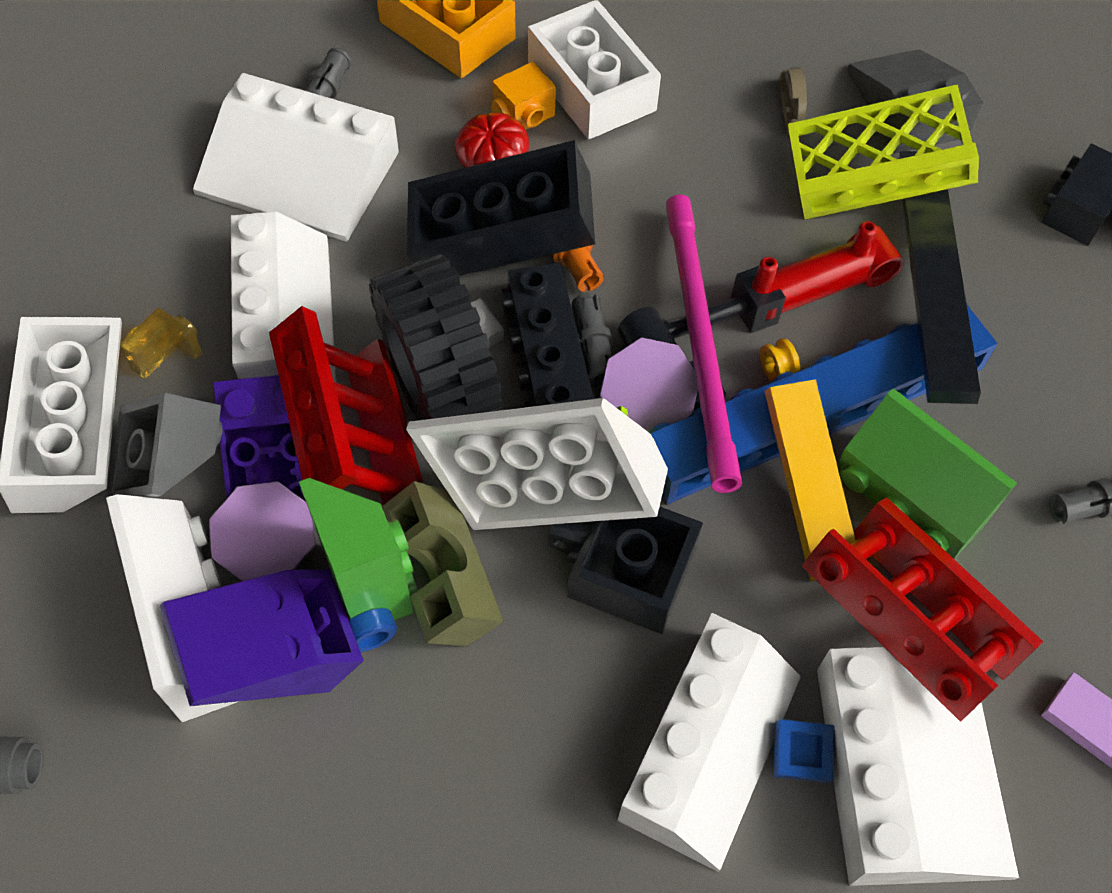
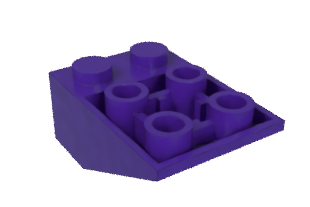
[213,375,306,502]
[160,569,364,706]

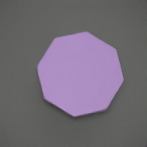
[600,338,698,432]
[209,481,315,581]

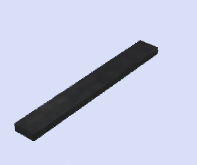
[898,151,981,404]

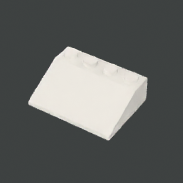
[193,73,399,242]
[406,398,668,530]
[817,647,1019,886]

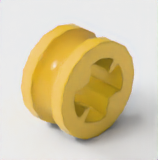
[759,338,800,382]

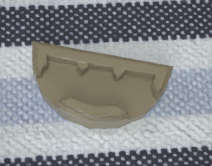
[778,67,807,138]

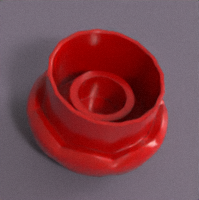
[455,112,530,168]

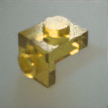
[120,307,203,379]

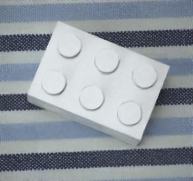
[528,0,661,140]

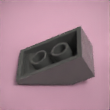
[847,49,983,154]

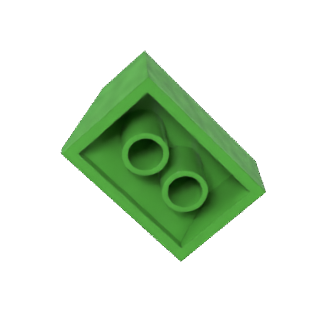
[837,388,1017,559]
[299,478,418,620]

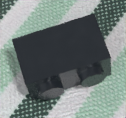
[1042,143,1112,246]

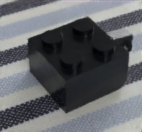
[547,506,703,634]

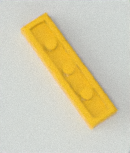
[765,379,856,582]

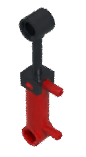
[617,221,905,347]

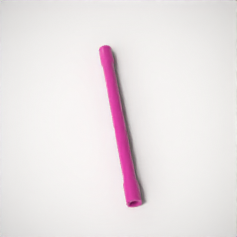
[665,194,742,493]

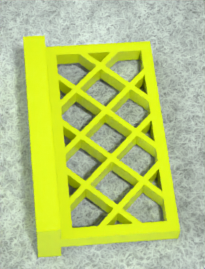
[788,84,979,220]

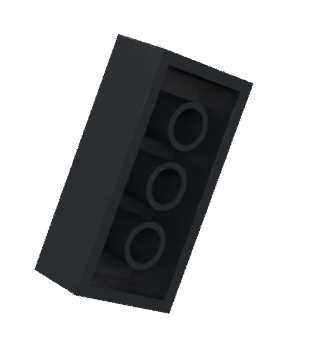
[407,140,595,276]

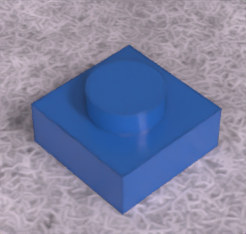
[773,719,834,783]

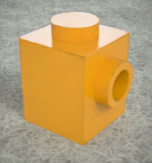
[491,61,556,130]

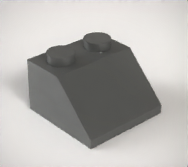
[107,392,222,498]

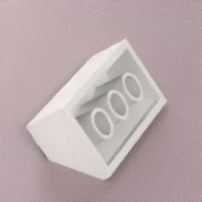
[231,211,336,382]
[0,317,122,513]
[106,494,240,722]
[617,613,801,872]

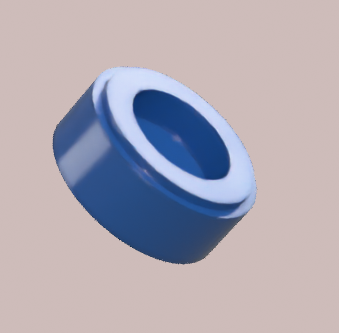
[349,608,397,652]

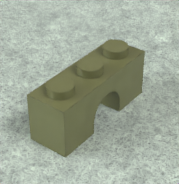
[382,481,504,647]

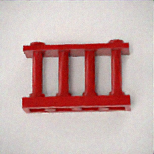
[269,306,424,505]
[801,497,1044,722]

